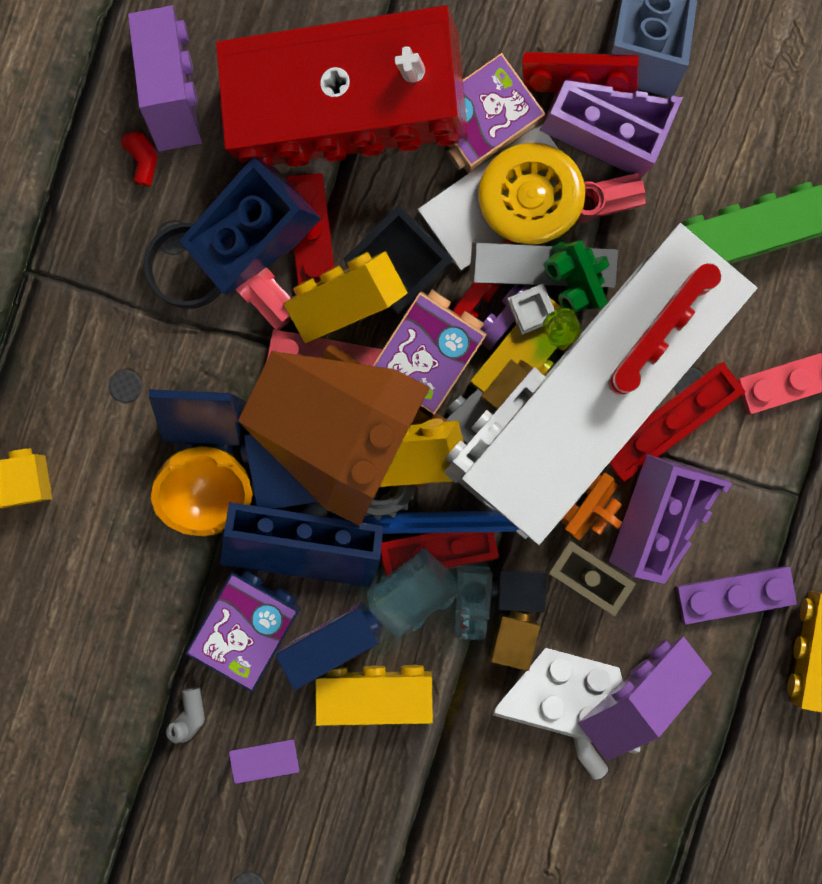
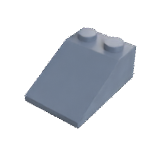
[605,0,697,97]

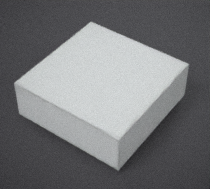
[507,284,558,335]

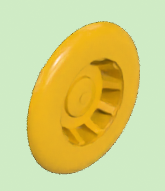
[478,143,585,245]

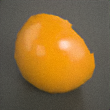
[150,447,253,536]

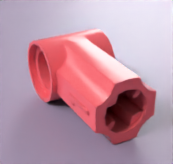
[576,173,646,223]
[235,267,292,330]

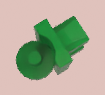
[543,240,610,313]

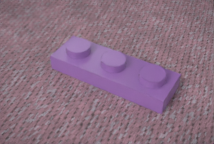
[675,566,797,625]

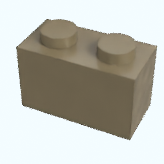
[544,539,636,616]

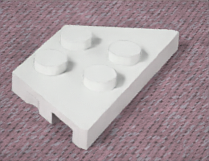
[493,648,641,754]

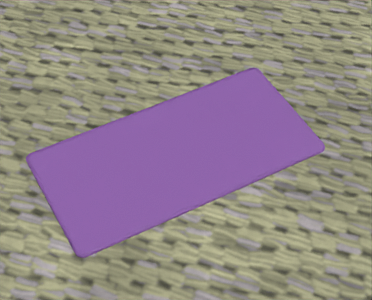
[229,740,299,784]

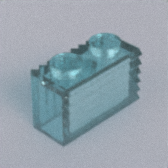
[367,548,459,638]

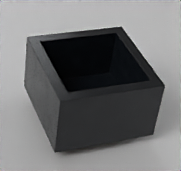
[343,205,453,320]

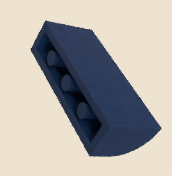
[220,502,383,587]

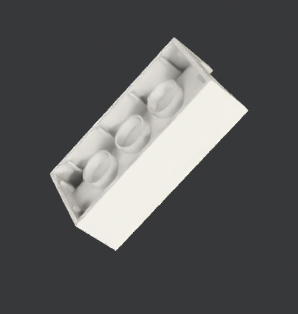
[458,223,757,545]

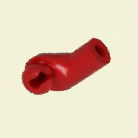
[121,131,158,187]

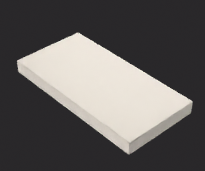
[418,124,561,272]

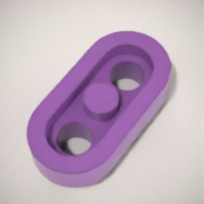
[480,284,532,351]

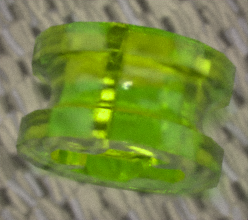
[543,308,582,347]

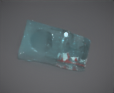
[454,566,493,641]

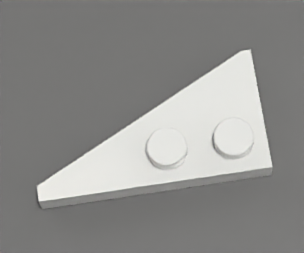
[444,367,546,483]

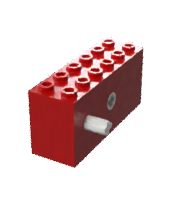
[216,5,468,167]

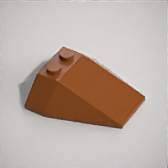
[238,351,430,526]

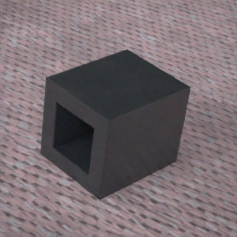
[490,569,547,612]

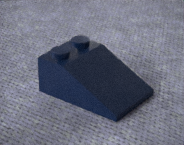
[179,157,321,295]
[149,389,247,453]

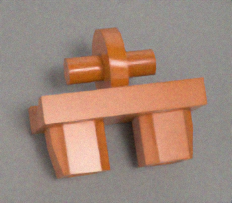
[560,473,622,541]

